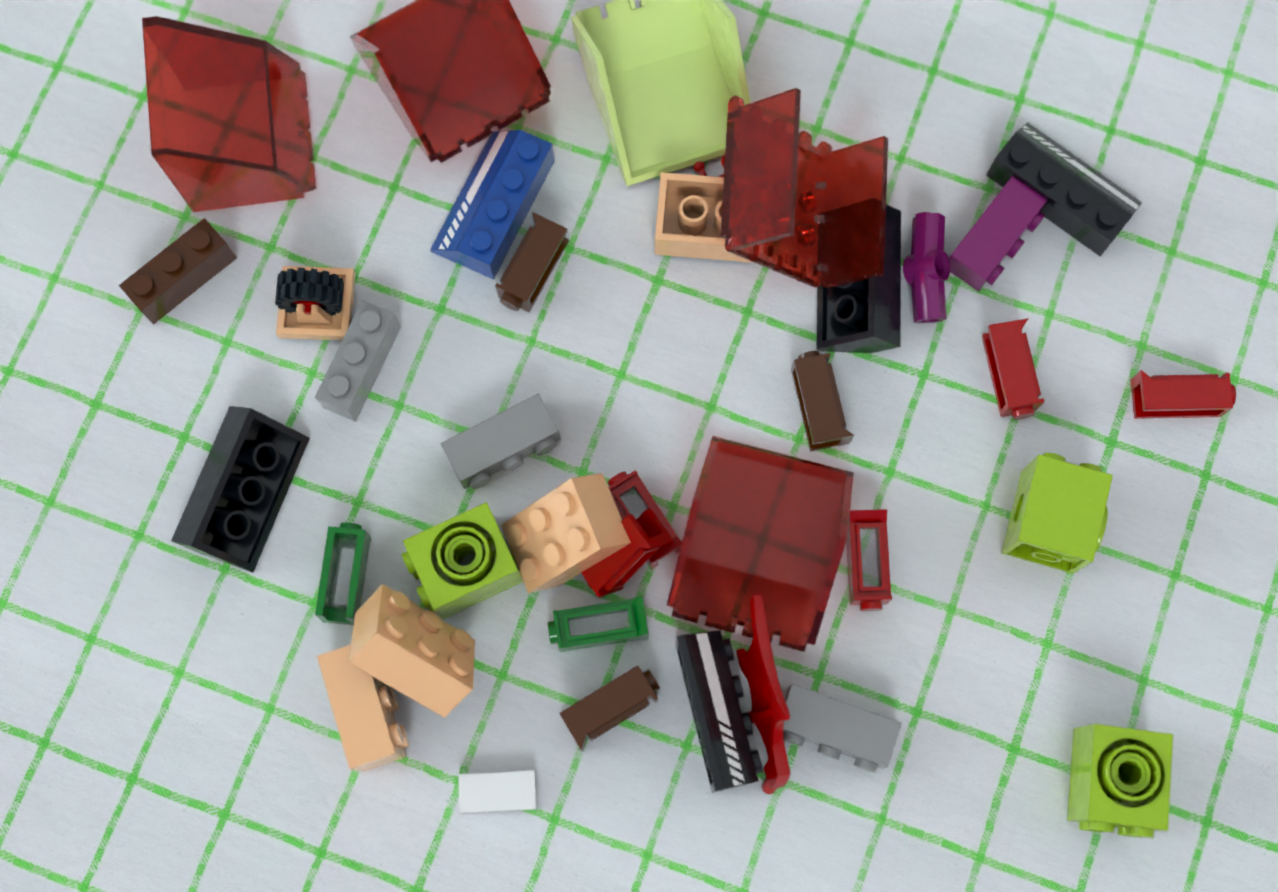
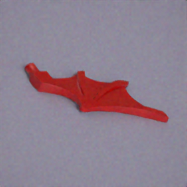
[736,594,791,794]

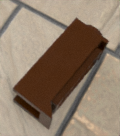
[495,212,569,313]
[791,351,854,452]
[559,665,660,752]

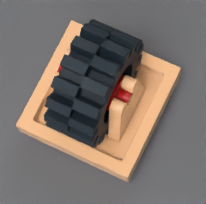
[275,266,356,340]

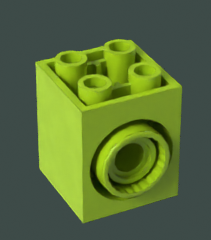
[1001,453,1113,574]
[401,502,524,619]
[1067,724,1173,838]

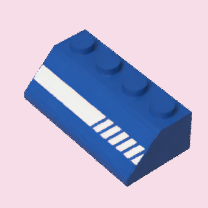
[430,130,555,280]

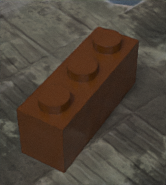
[119,218,237,325]

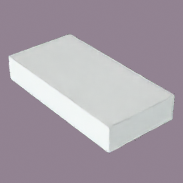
[458,770,537,814]

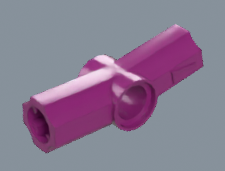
[903,212,951,324]

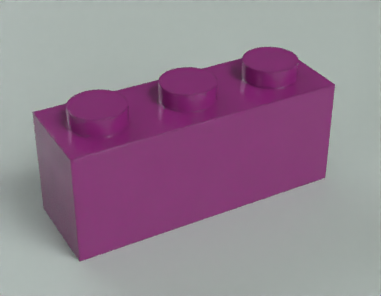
[949,176,1047,292]

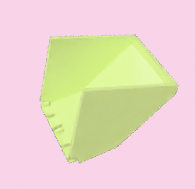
[571,0,758,186]

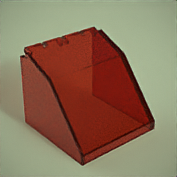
[349,0,551,163]
[142,16,316,212]
[666,436,854,652]

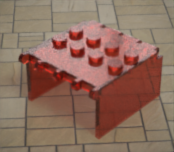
[720,88,888,288]

